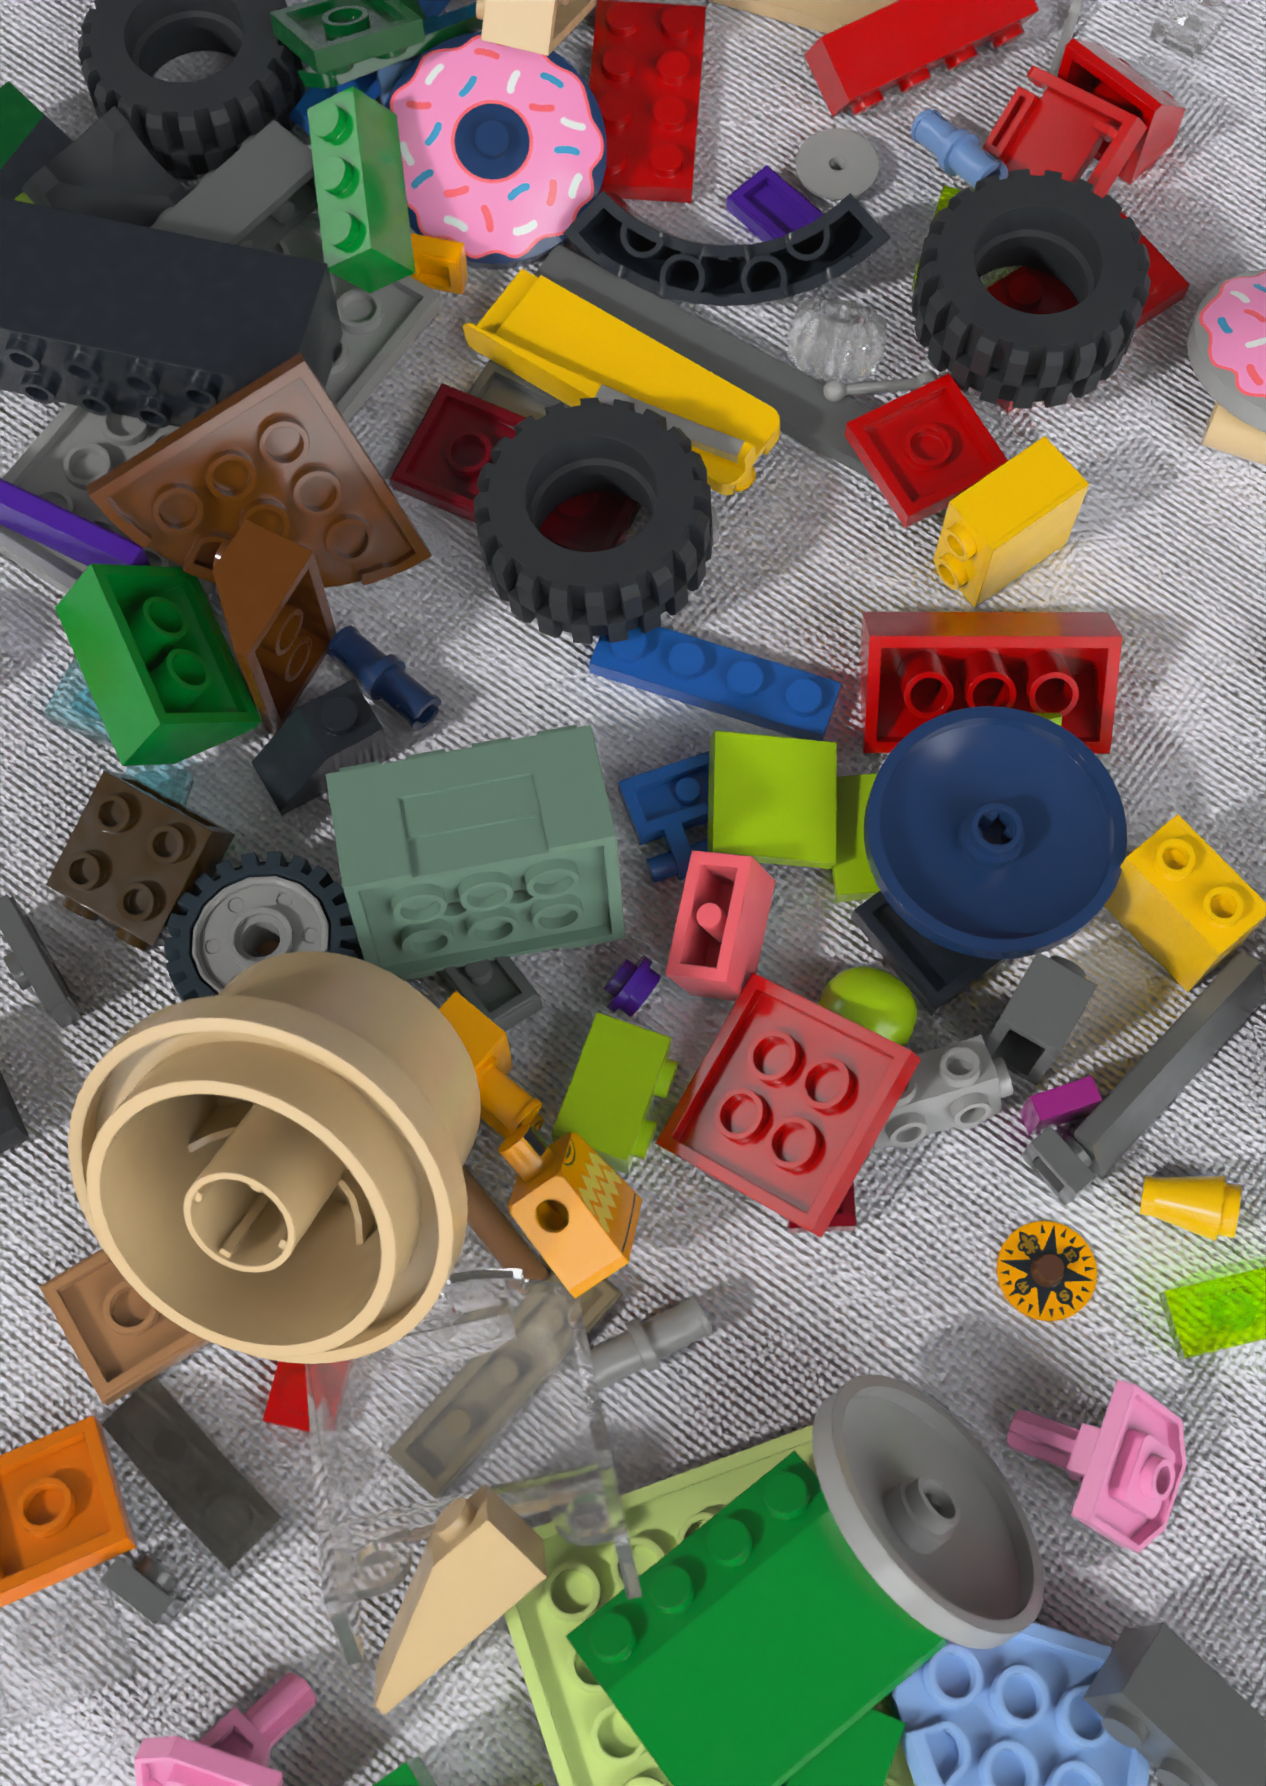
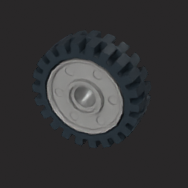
[164,851,364,1002]

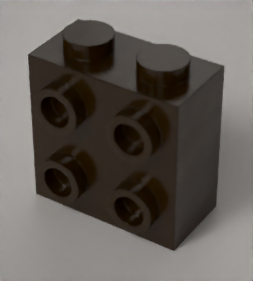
[46,771,235,951]

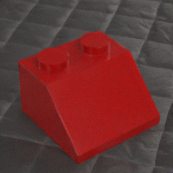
[1057,38,1186,185]

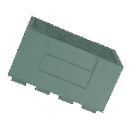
[326,725,625,981]

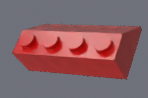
[860,612,1123,754]

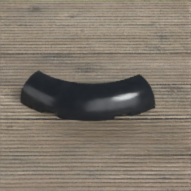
[563,191,891,306]

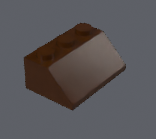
[212,519,337,734]

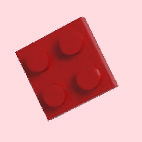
[844,373,1008,528]

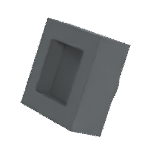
[1021,1126,1096,1205]
[100,1554,187,1625]

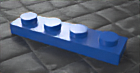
[589,626,841,741]

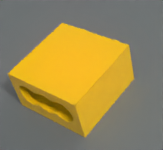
[933,436,1089,608]
[1104,814,1266,993]

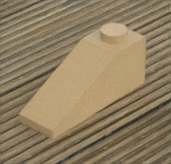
[375,1484,547,1715]

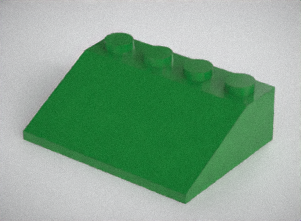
[565,1450,947,1786]

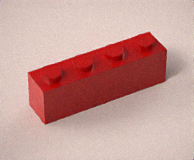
[804,0,1039,117]

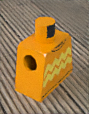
[498,1124,642,1298]

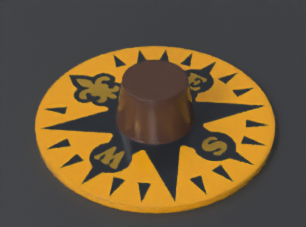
[997,1221,1097,1321]

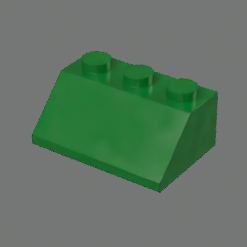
[55,564,262,766]

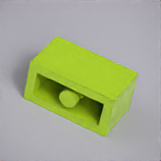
[551,1012,679,1174]

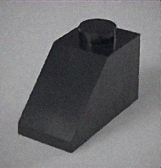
[252,679,391,816]

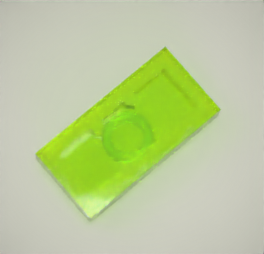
[1159,1267,1266,1361]

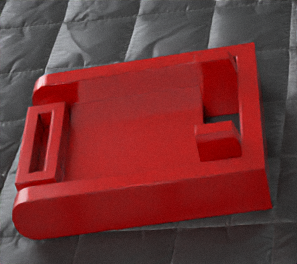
[982,66,1147,198]

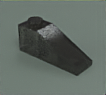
[102,1376,294,1574]

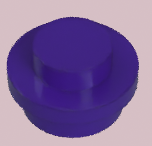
[603,955,661,1017]

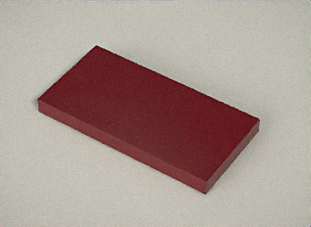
[390,383,642,552]

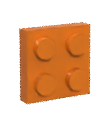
[0,1415,137,1607]

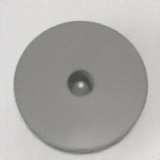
[795,128,880,201]

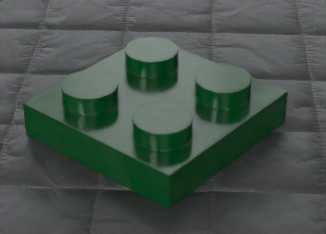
[270,0,426,75]

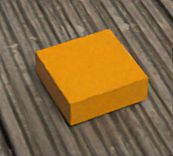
[410,233,468,294]

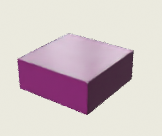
[1019,1075,1102,1136]

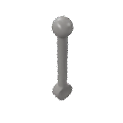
[1043,0,1084,91]
[823,371,938,402]

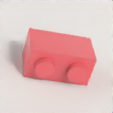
[665,850,776,1001]

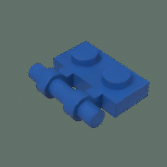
[618,751,709,883]

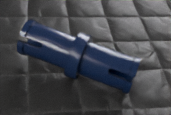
[327,625,442,730]

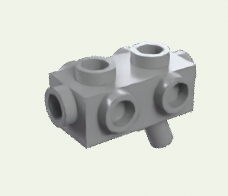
[874,1035,1013,1150]

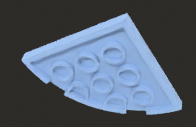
[890,1622,1150,1786]

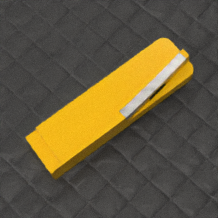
[463,269,780,495]

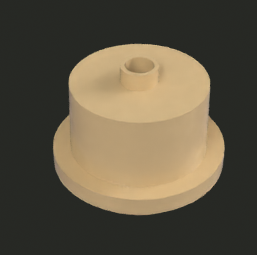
[68,951,481,1364]

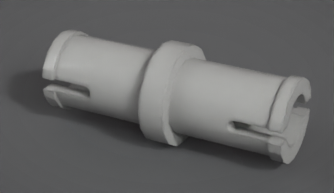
[572,1295,713,1396]

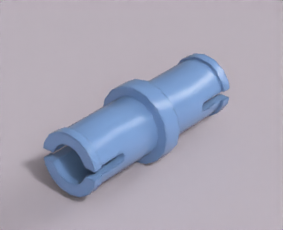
[911,108,1008,189]

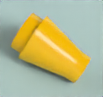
[1139,1175,1242,1242]

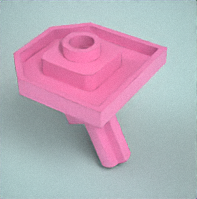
[1007,1380,1187,1553]
[134,1673,317,1786]

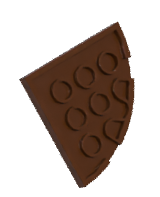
[87,352,432,588]

